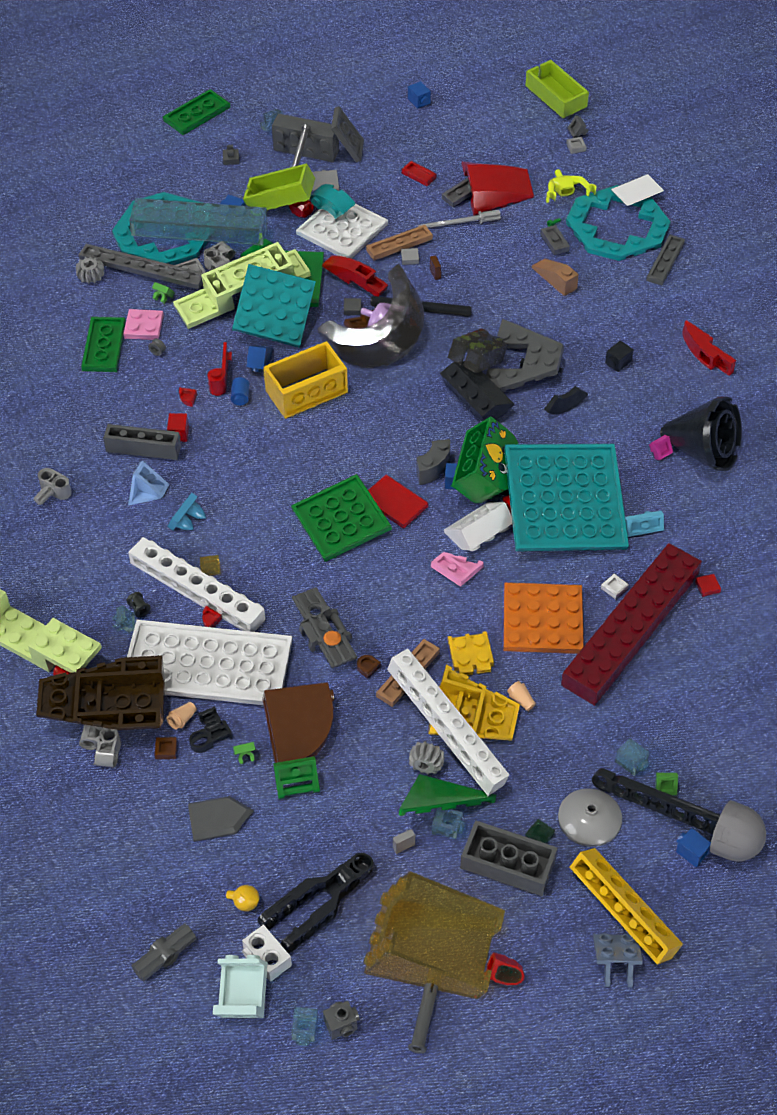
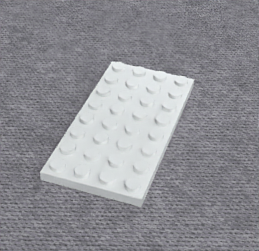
[127,620,292,705]

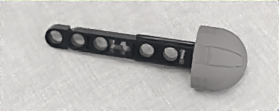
[592,768,766,862]

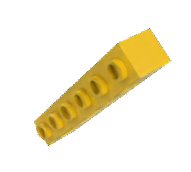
[569,848,683,965]

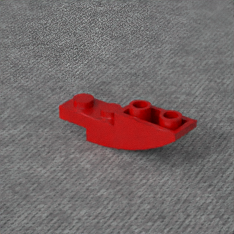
[322,255,388,296]
[682,320,736,376]

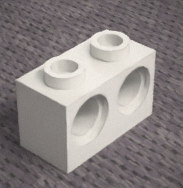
[242,924,292,982]

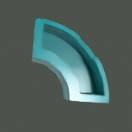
[310,184,356,219]

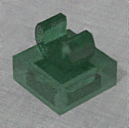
[525,819,555,844]

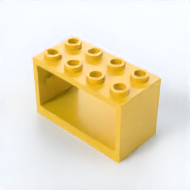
[263,341,348,419]

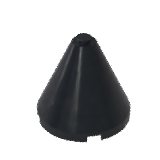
[660,397,742,471]

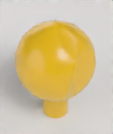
[226,885,260,912]

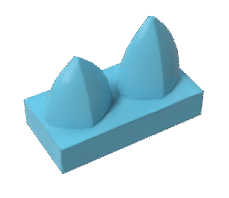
[625,511,664,537]

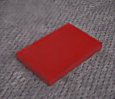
[368,475,428,529]

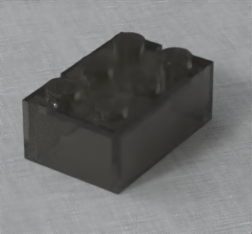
[447,329,508,373]

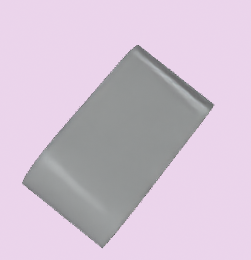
[34,468,72,505]

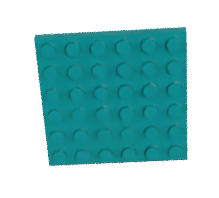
[504,444,629,551]

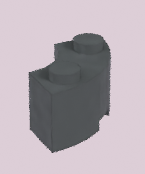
[416,439,451,485]

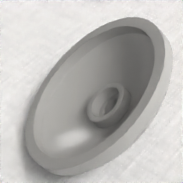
[558,788,622,847]

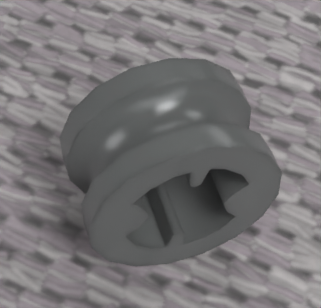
[148,338,166,356]

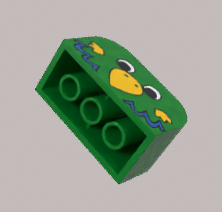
[451,416,518,504]

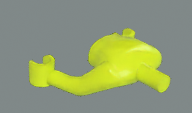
[546,169,596,203]

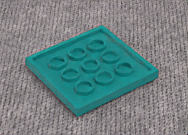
[232,264,316,348]

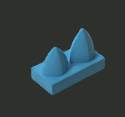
[167,492,206,531]

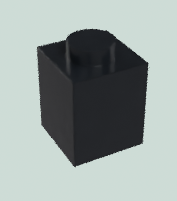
[605,340,634,372]

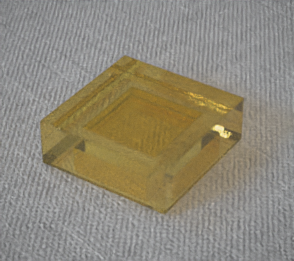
[200,555,221,575]

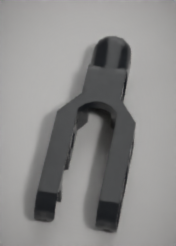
[257,853,374,954]

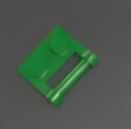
[273,756,320,799]

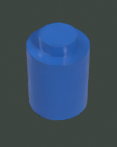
[230,377,250,406]

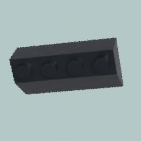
[440,360,514,422]

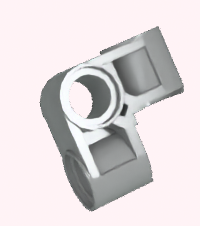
[204,241,236,271]
[79,725,121,768]

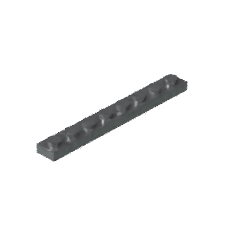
[78,244,204,289]

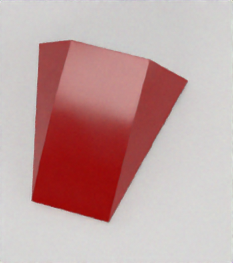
[461,161,534,216]

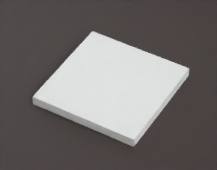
[296,204,388,259]

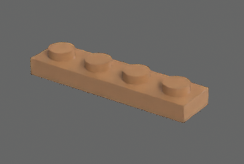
[366,225,433,261]
[376,639,440,707]

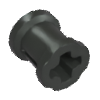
[126,592,151,618]

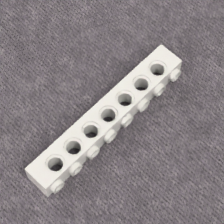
[128,537,265,632]
[387,649,509,796]

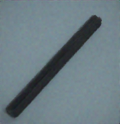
[370,296,472,316]

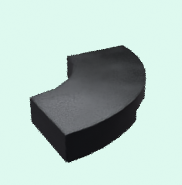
[544,386,588,414]

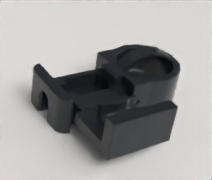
[189,706,232,753]

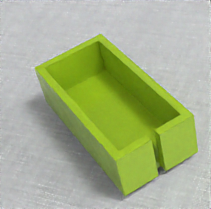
[525,60,589,118]
[243,163,315,214]

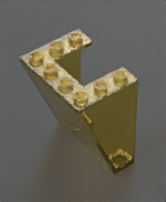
[364,871,505,999]

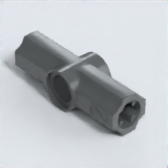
[131,923,197,982]

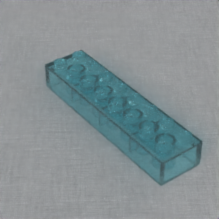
[129,198,267,245]

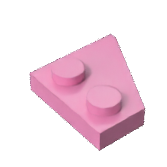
[431,552,484,587]

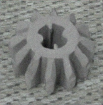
[76,256,105,284]
[409,741,444,775]

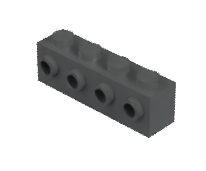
[103,424,181,460]

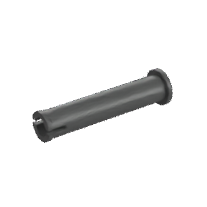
[408,983,439,1054]

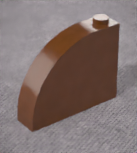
[262,682,334,763]

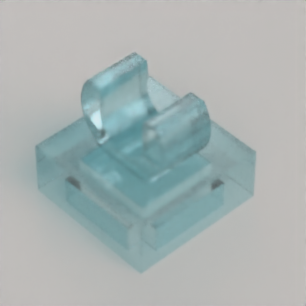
[112,605,135,633]

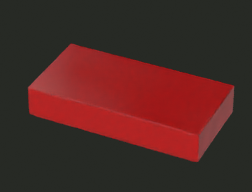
[401,161,437,186]

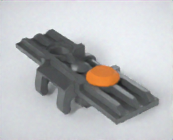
[292,587,357,668]

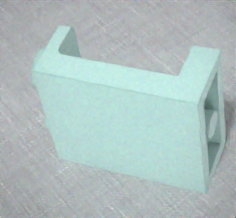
[213,955,268,1018]

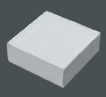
[601,574,629,600]

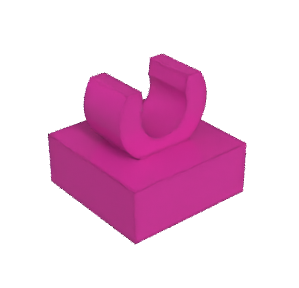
[649,435,673,460]

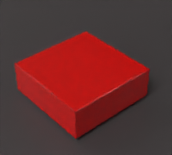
[695,574,721,597]

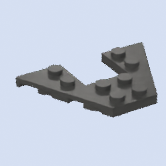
[486,319,564,392]

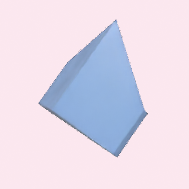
[128,461,169,506]

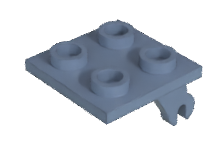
[593,933,643,988]

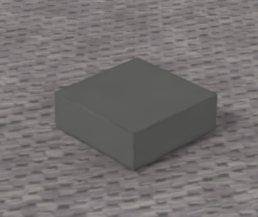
[344,298,361,315]

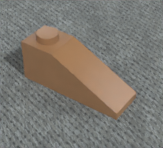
[532,259,579,296]

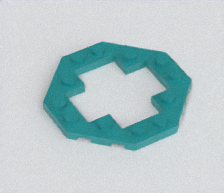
[566,185,671,261]
[112,192,217,265]

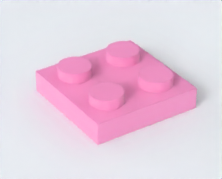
[124,309,164,340]

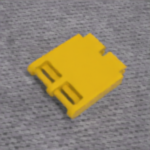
[447,631,494,675]

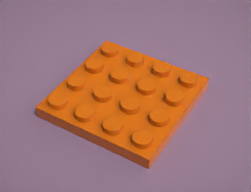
[503,583,583,654]

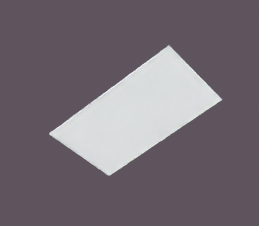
[611,174,664,206]

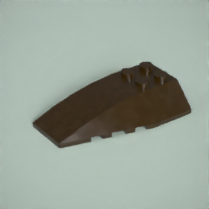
[36,655,165,730]

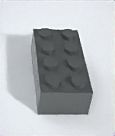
[272,113,339,162]
[460,820,558,897]

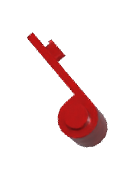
[207,342,232,396]

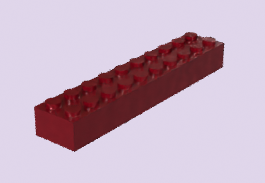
[561,543,702,706]

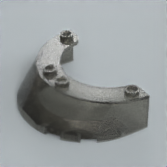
[317,264,424,368]

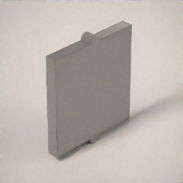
[312,170,339,192]

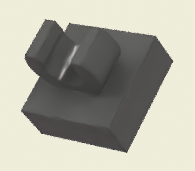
[568,116,589,138]
[223,145,239,165]

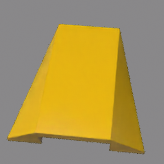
[428,664,520,741]

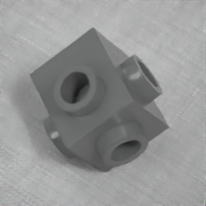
[323,1001,360,1040]

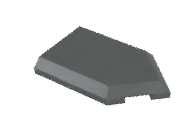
[188,796,254,842]

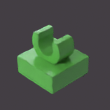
[152,282,175,304]
[233,742,255,764]
[655,773,678,795]

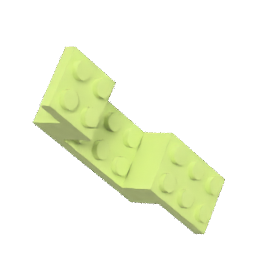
[173,242,311,329]
[0,589,102,673]

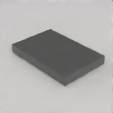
[331,106,364,162]

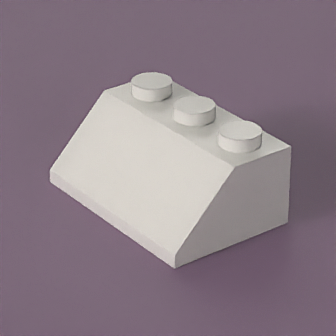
[444,502,512,551]

